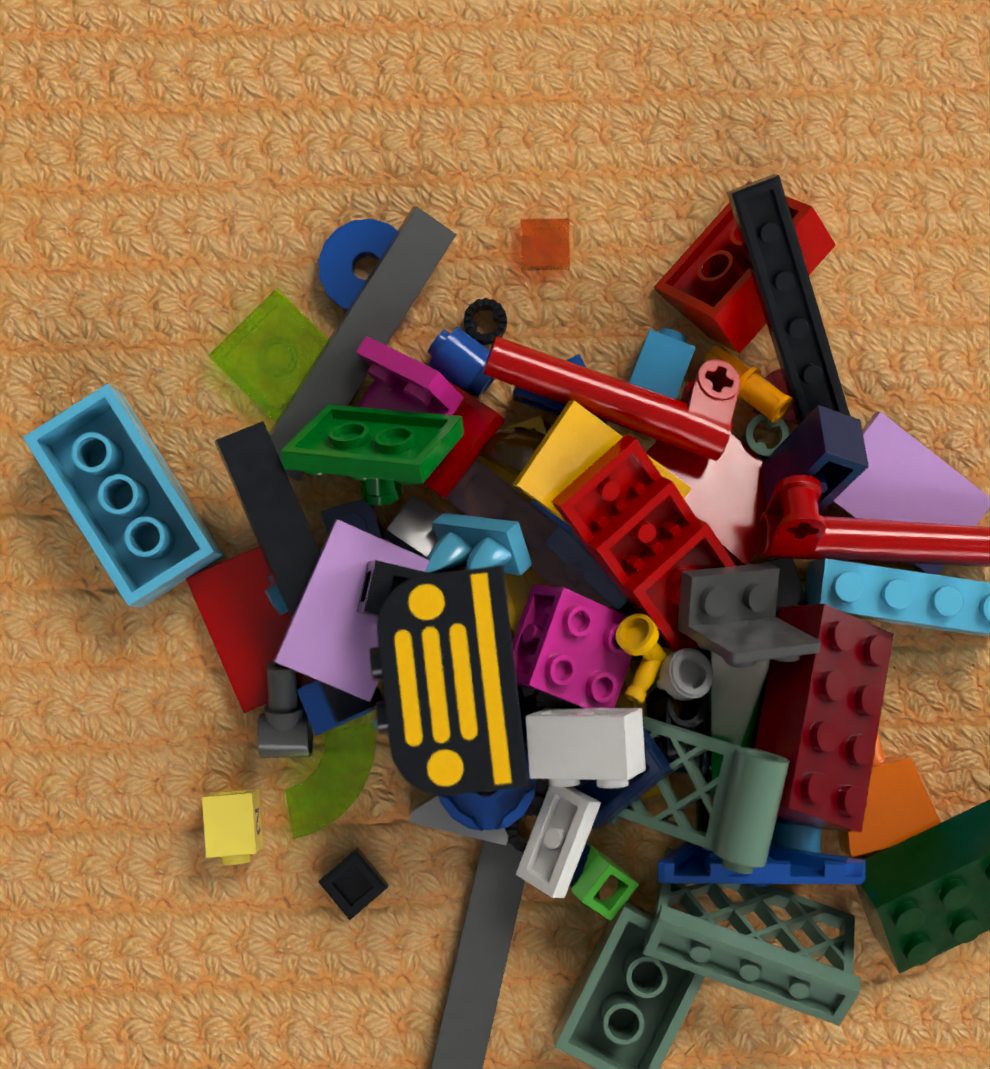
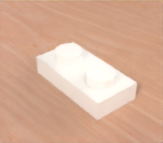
[515,786,601,898]

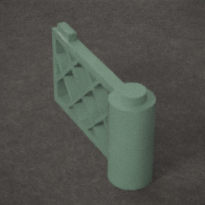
[609,707,789,874]

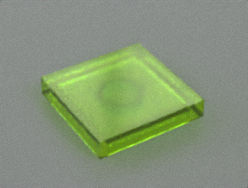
[208,288,328,422]

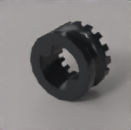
[463,298,507,345]

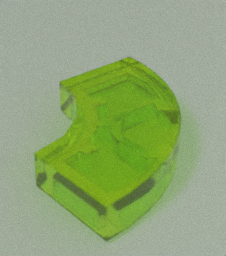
[285,722,376,839]

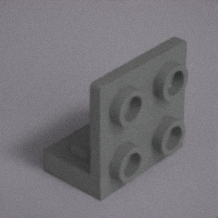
[677,563,821,668]

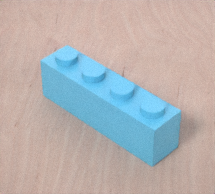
[803,558,990,637]

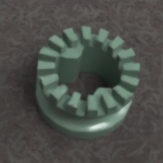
[742,413,789,459]

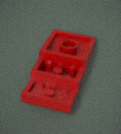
[551,434,736,652]

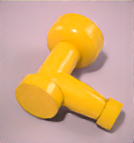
[616,613,672,705]

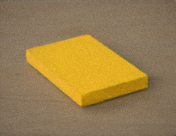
[513,400,692,523]

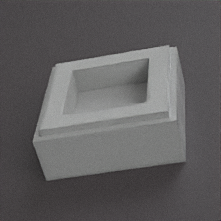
[383,495,442,559]

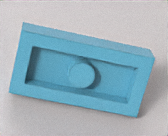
[425,513,532,576]

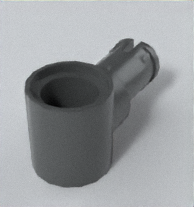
[257,661,313,758]

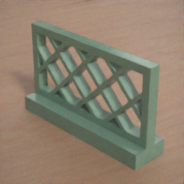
[642,848,860,1026]

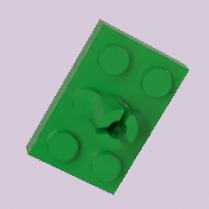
[280,404,464,506]

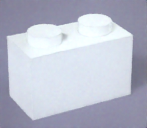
[526,708,646,788]

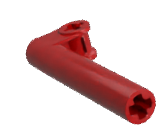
[482,336,740,461]
[757,475,990,567]

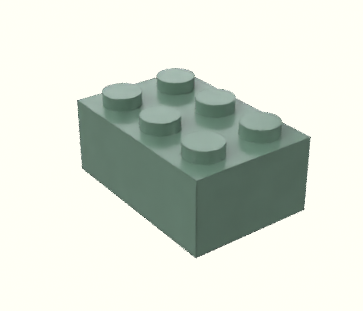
[553,901,705,1069]

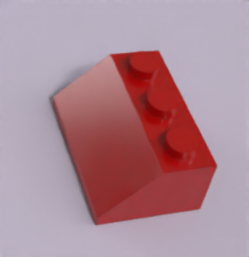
[654,181,836,354]

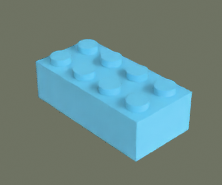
[23,384,224,608]

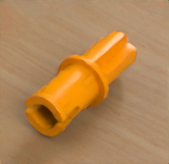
[703,345,793,423]

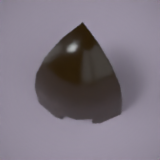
[479,427,545,475]

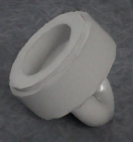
[656,648,713,701]

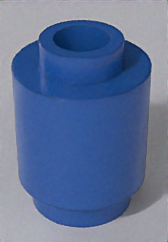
[427,327,495,398]

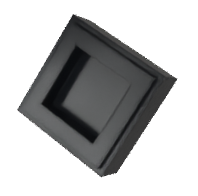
[318,847,389,920]

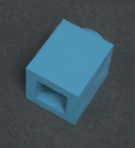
[629,328,696,399]

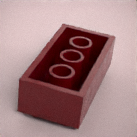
[754,604,894,833]

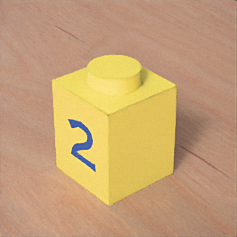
[202,788,264,865]

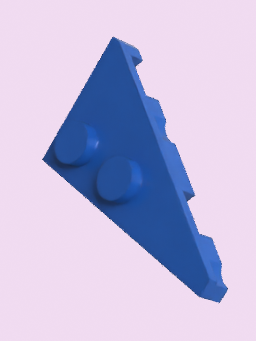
[658,841,866,887]

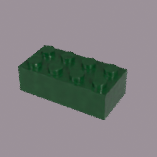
[855,799,990,974]

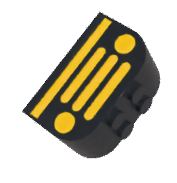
[370,565,529,796]

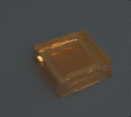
[521,218,570,271]

